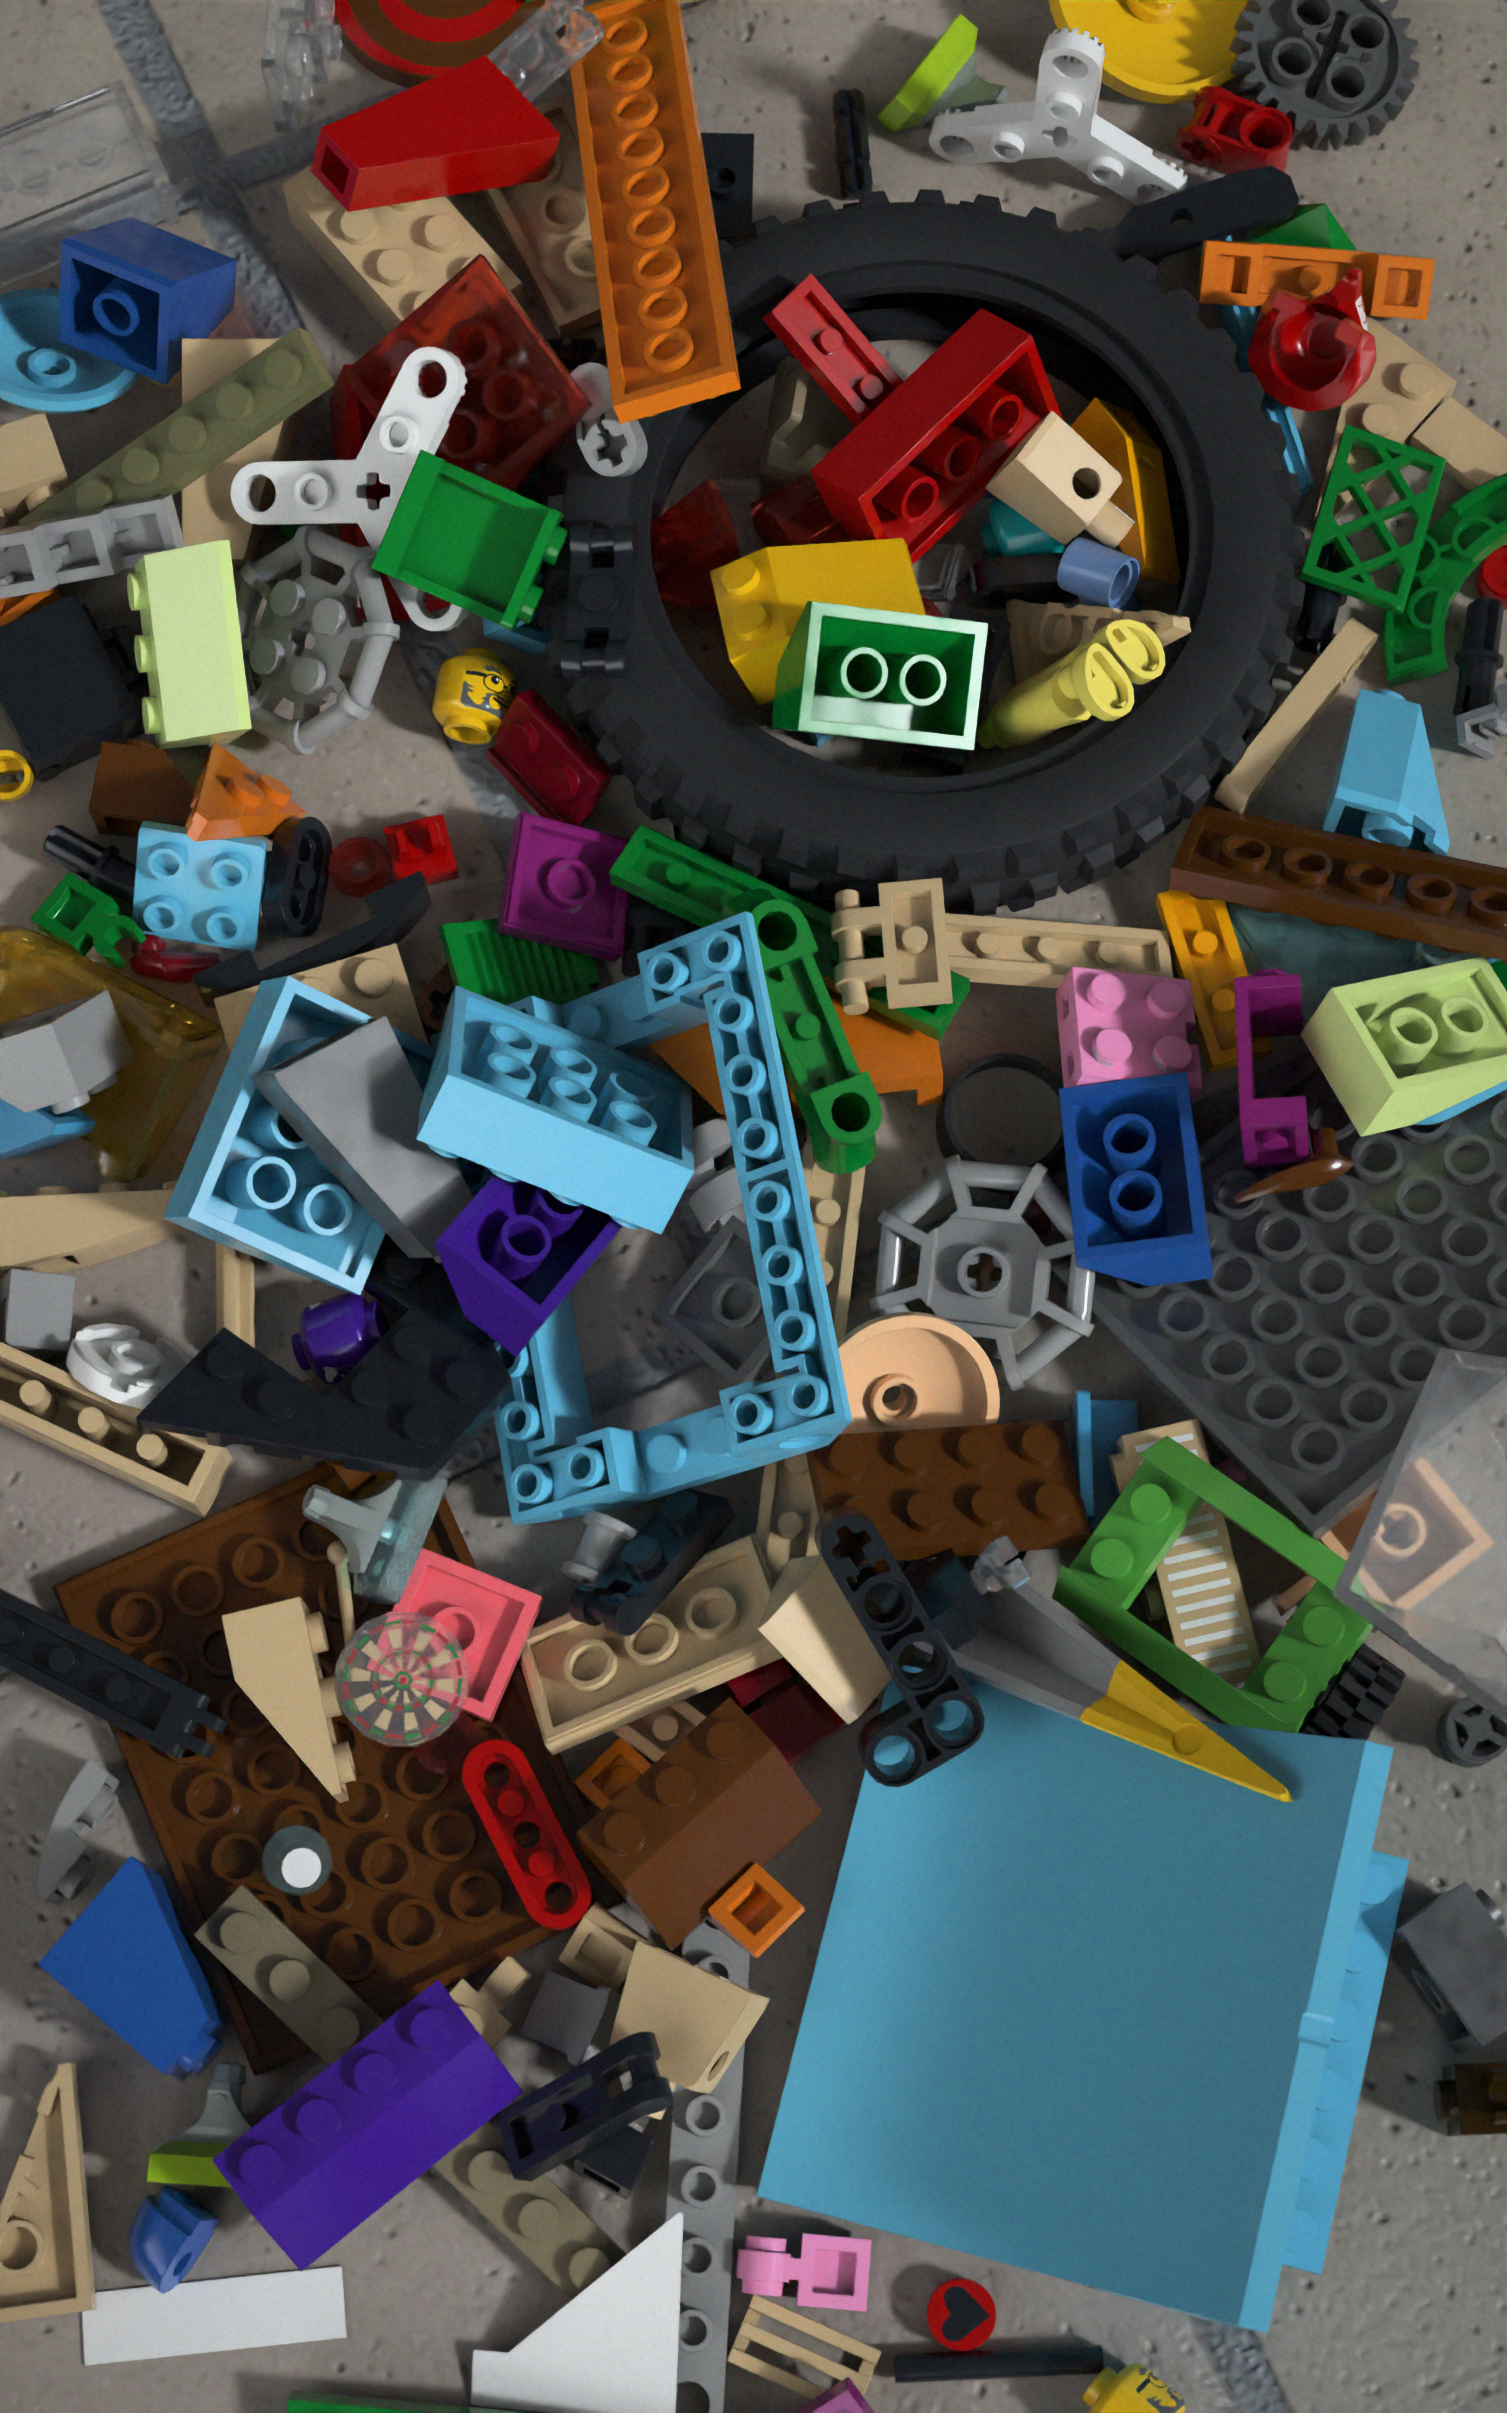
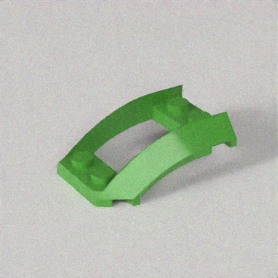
[1052,1436,1376,1733]

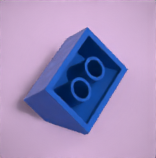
[1059,1071,1214,1286]

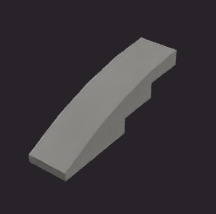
[0,494,186,599]

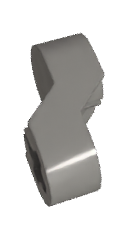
[565,362,648,477]

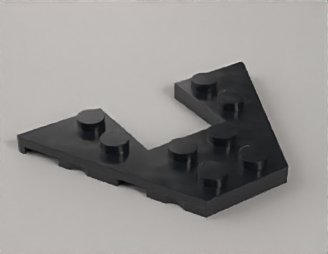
[136,1233,512,1483]

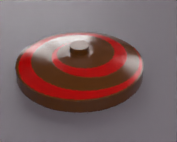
[328,0,556,88]

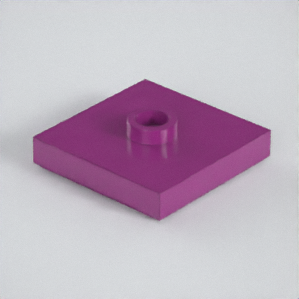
[497,811,631,962]

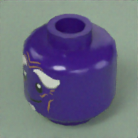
[291,1293,390,1385]

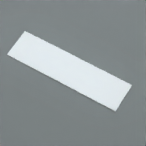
[82,2266,347,2366]

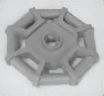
[236,524,400,755]
[869,1154,1096,1391]

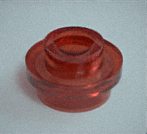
[328,837,391,898]

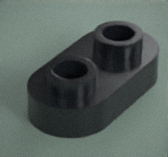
[261,817,333,939]

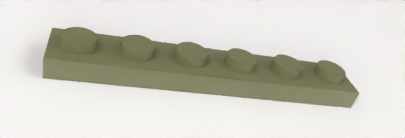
[18,327,335,525]

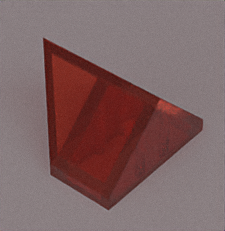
[650,479,741,615]

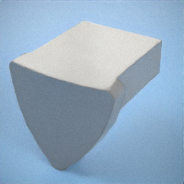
[520,1970,621,2066]

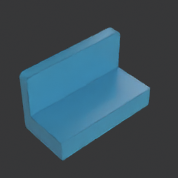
[1070,1390,1138,1532]

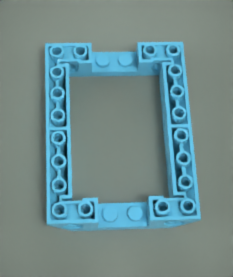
[430,911,852,1525]

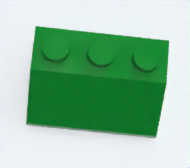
[771,601,988,750]

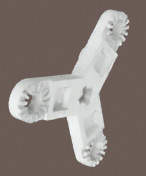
[929,27,1188,206]
[231,347,469,631]

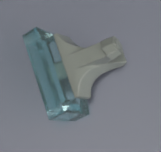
[301,1475,449,1604]

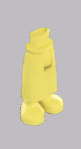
[976,619,1165,749]

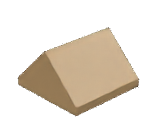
[758,1555,918,1725]

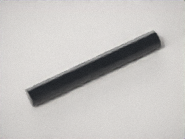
[894,2345,1104,2383]

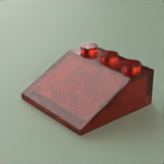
[342,254,593,492]

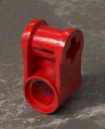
[1173,86,1292,175]

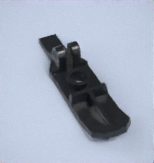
[1102,166,1300,266]

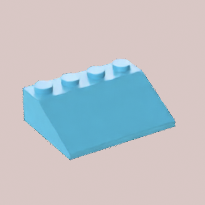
[163,976,436,1295]
[416,986,694,1234]

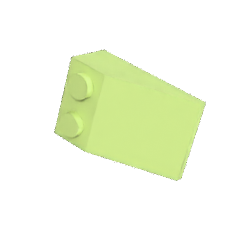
[1300,956,1507,1137]

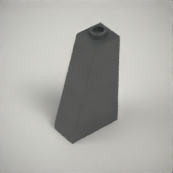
[252,1016,473,1263]

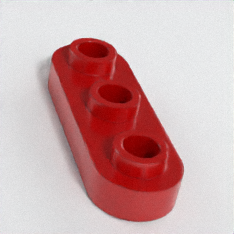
[462,1739,592,1930]

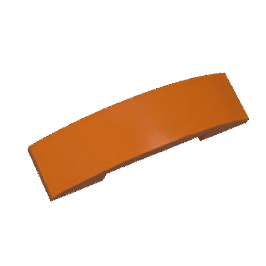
[1196,240,1436,320]
[573,1737,805,1959]

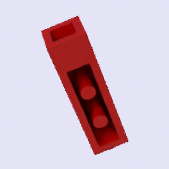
[311,55,561,212]

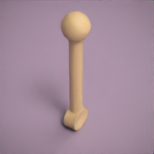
[327,1540,368,1677]

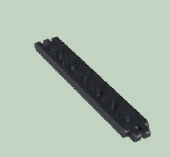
[0,1587,229,1759]

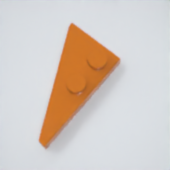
[185,743,307,842]

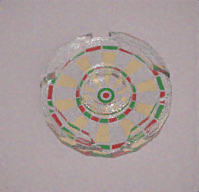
[335,1612,469,1747]

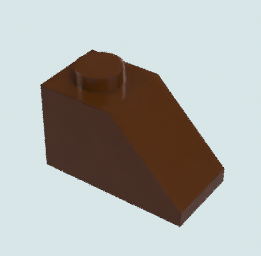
[88,738,195,838]

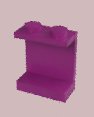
[1234,969,1310,1169]

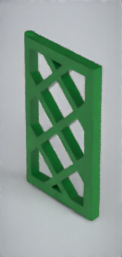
[1298,424,1446,614]

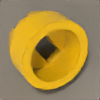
[0,750,34,802]

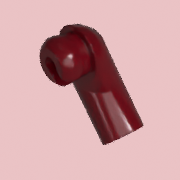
[129,935,220,984]

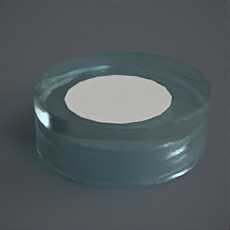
[262,1825,333,1896]

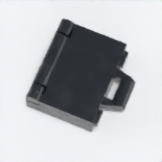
[0,593,148,782]

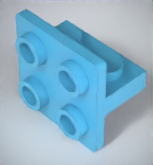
[132,821,272,952]

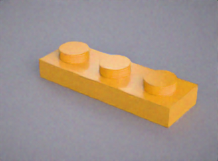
[1155,890,1273,1073]

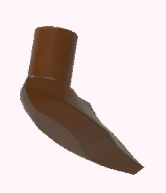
[1233,1127,1354,1204]

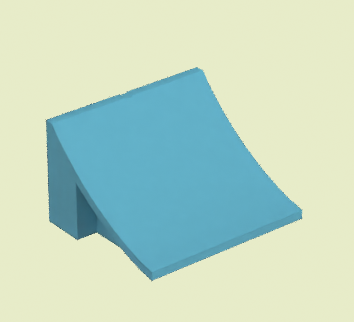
[756,1665,1409,2333]

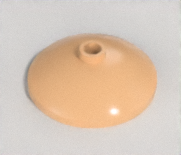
[837,1312,1000,1435]

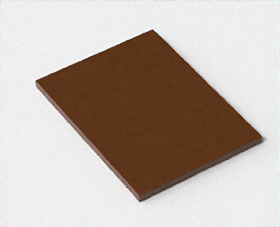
[52,1463,627,2077]

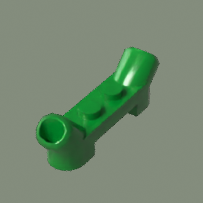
[719,888,882,1175]

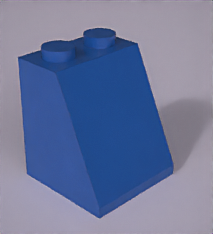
[59,217,237,385]
[38,1856,228,2079]

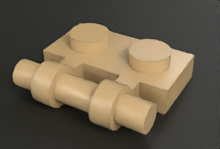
[830,878,953,1015]

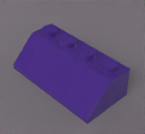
[434,1174,624,1357]
[212,1980,523,2272]

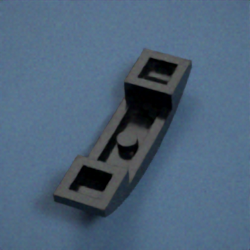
[192,870,431,1008]

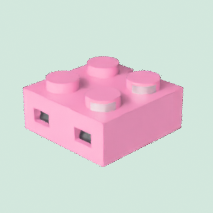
[1055,966,1203,1102]

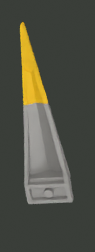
[851,1554,1293,1802]

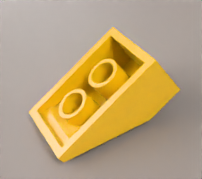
[710,538,926,705]

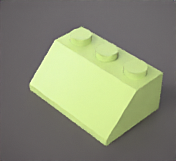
[127,540,252,749]

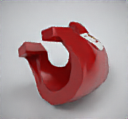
[1248,267,1376,413]

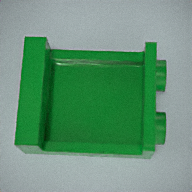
[371,449,569,631]

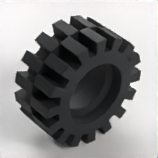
[1300,1643,1405,1740]

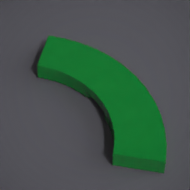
[1381,473,1507,688]

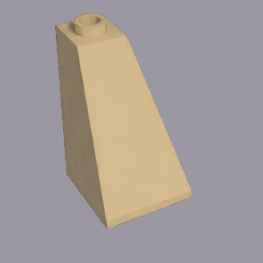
[182,339,310,578]

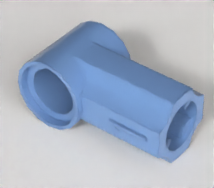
[1057,537,1141,612]

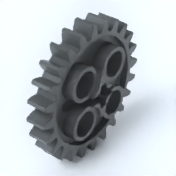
[1229,0,1419,151]

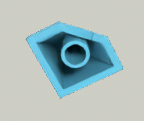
[1320,689,1450,856]

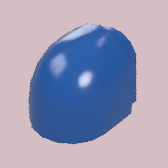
[129,2185,221,2294]

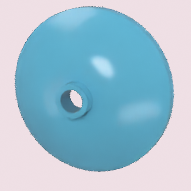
[0,288,140,414]

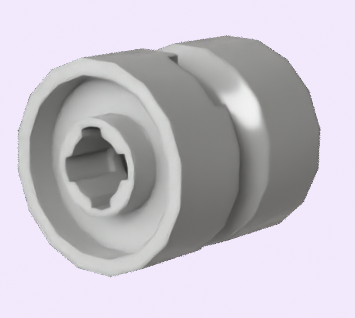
[685,1116,746,1235]

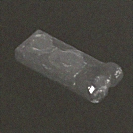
[487,0,604,103]

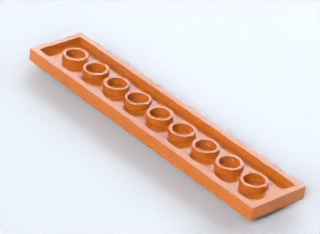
[563,0,741,425]

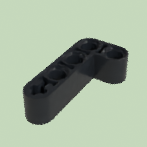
[815,1506,985,1787]

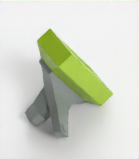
[876,13,1009,134]
[147,2062,254,2188]

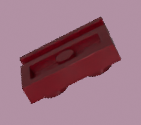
[484,688,614,828]

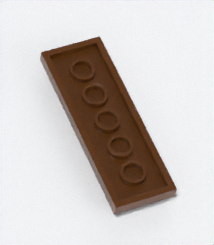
[1168,806,1507,964]

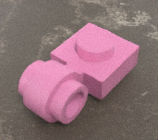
[736,2233,872,2312]

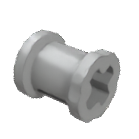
[560,1510,639,1585]

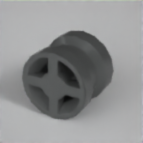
[1436,1695,1507,1768]

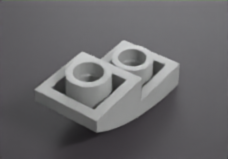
[35,1758,121,1906]

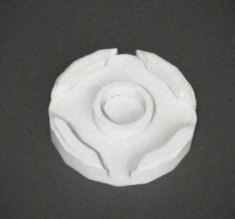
[66,1323,192,1409]

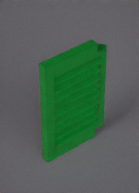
[438,918,600,1006]

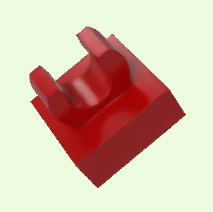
[383,813,460,886]

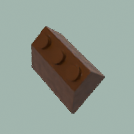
[577,1697,822,1951]

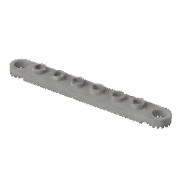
[665,1922,750,2413]

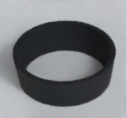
[936,1053,1066,1193]

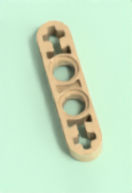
[1214,618,1378,814]

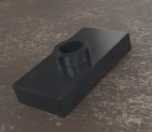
[701,133,754,246]

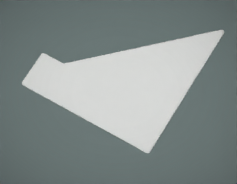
[471,2212,684,2413]

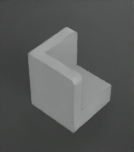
[0,1268,76,1364]

